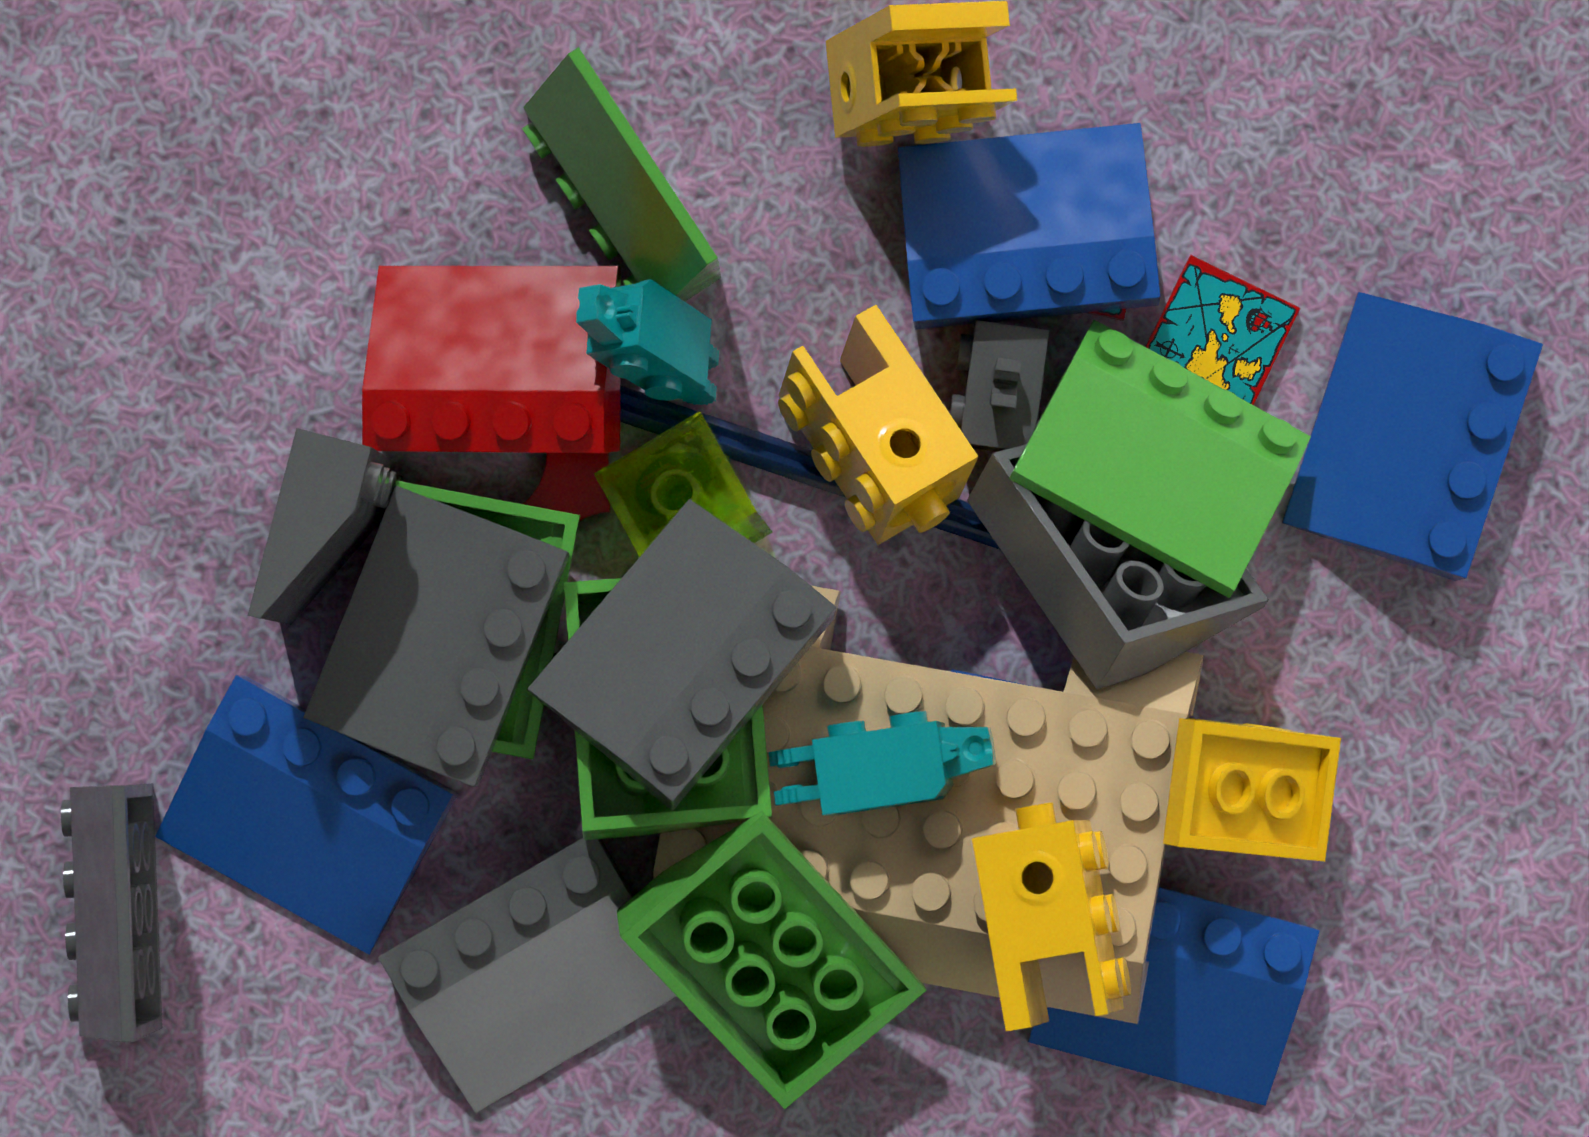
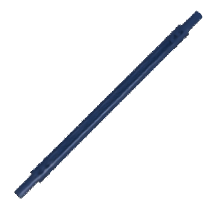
[620,385,1001,550]

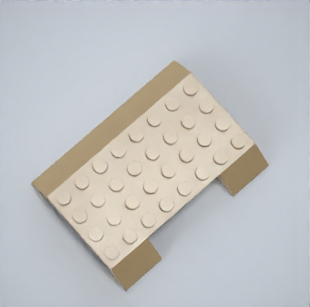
[653,586,1204,1024]

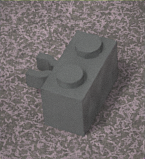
[950,320,1049,452]

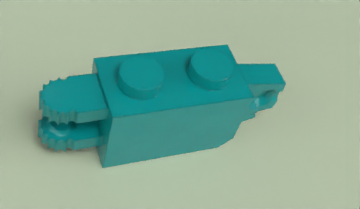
[576,279,719,405]
[768,711,996,816]

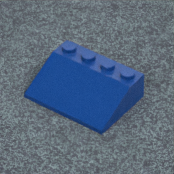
[898,123,1161,330]
[1282,292,1543,581]
[155,675,459,955]
[1028,886,1320,1106]

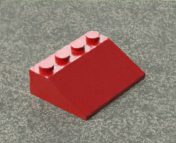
[362,266,621,453]

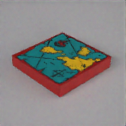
[1145,255,1300,405]

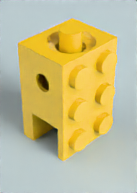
[825,1,1017,147]
[778,305,979,545]
[1163,718,1341,862]
[972,802,1131,1031]

